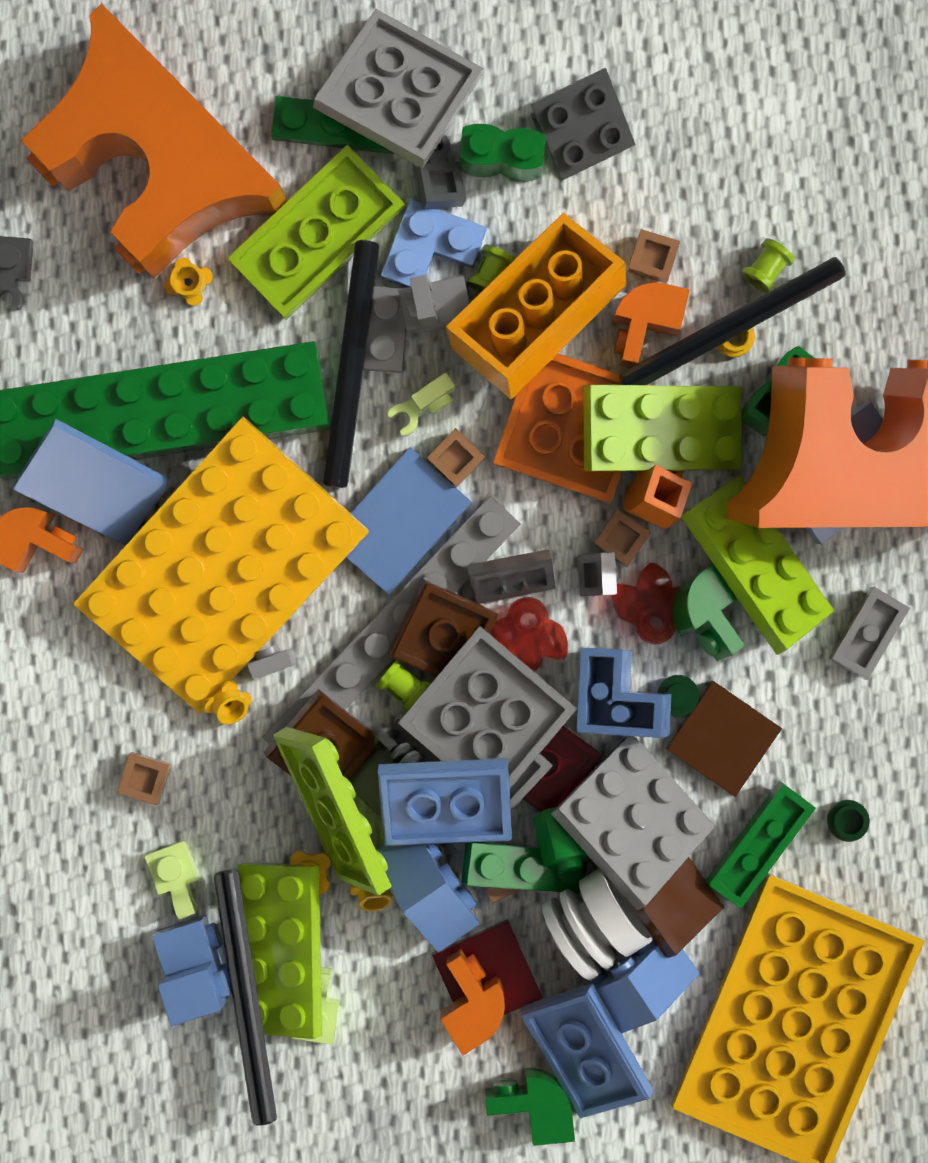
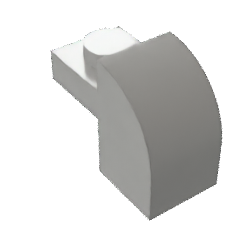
[398,274,471,333]

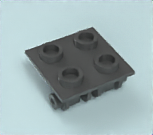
[530,68,636,181]
[349,719,441,820]

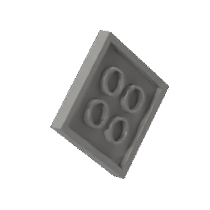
[313,9,484,169]
[398,627,577,789]
[551,736,715,910]

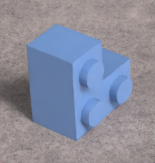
[577,647,671,738]
[378,844,480,953]
[152,915,231,1027]
[582,937,700,1033]

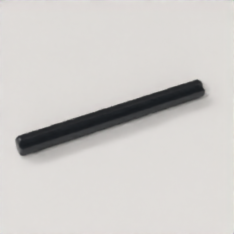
[323,240,380,488]
[619,257,846,385]
[214,869,277,1126]

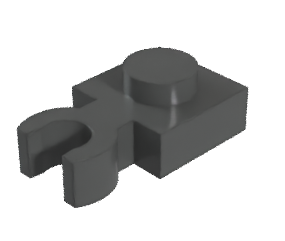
[415,135,466,209]
[0,236,34,310]

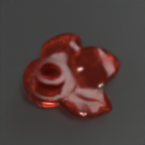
[611,562,680,645]
[490,597,568,672]

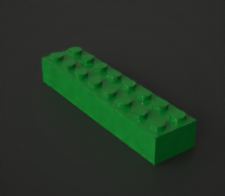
[0,341,331,480]

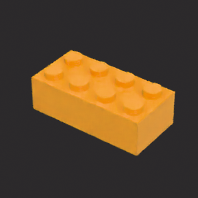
[446,212,626,399]

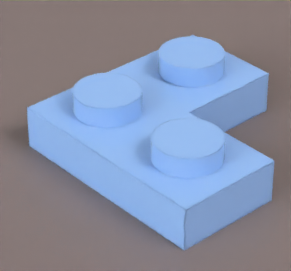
[381,199,487,288]

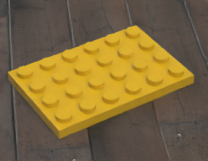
[73,416,369,714]
[671,873,925,1163]

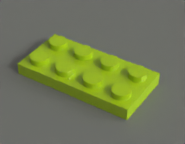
[227,144,405,320]
[583,385,742,471]
[681,475,834,655]
[273,727,392,896]
[238,863,322,1039]

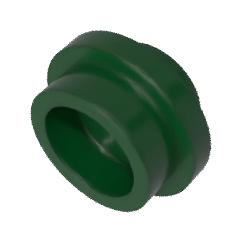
[657,675,699,717]
[827,799,870,842]

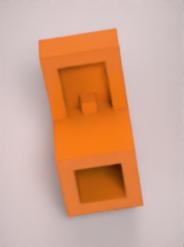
[612,283,690,368]
[623,465,692,529]
[0,507,84,573]
[440,948,505,1056]

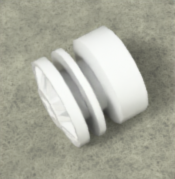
[542,868,653,981]

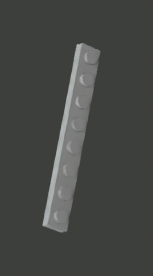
[262,496,521,745]

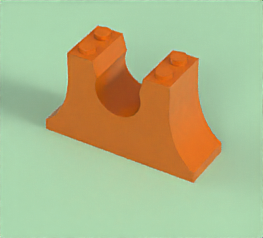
[20,3,287,278]
[726,358,928,528]

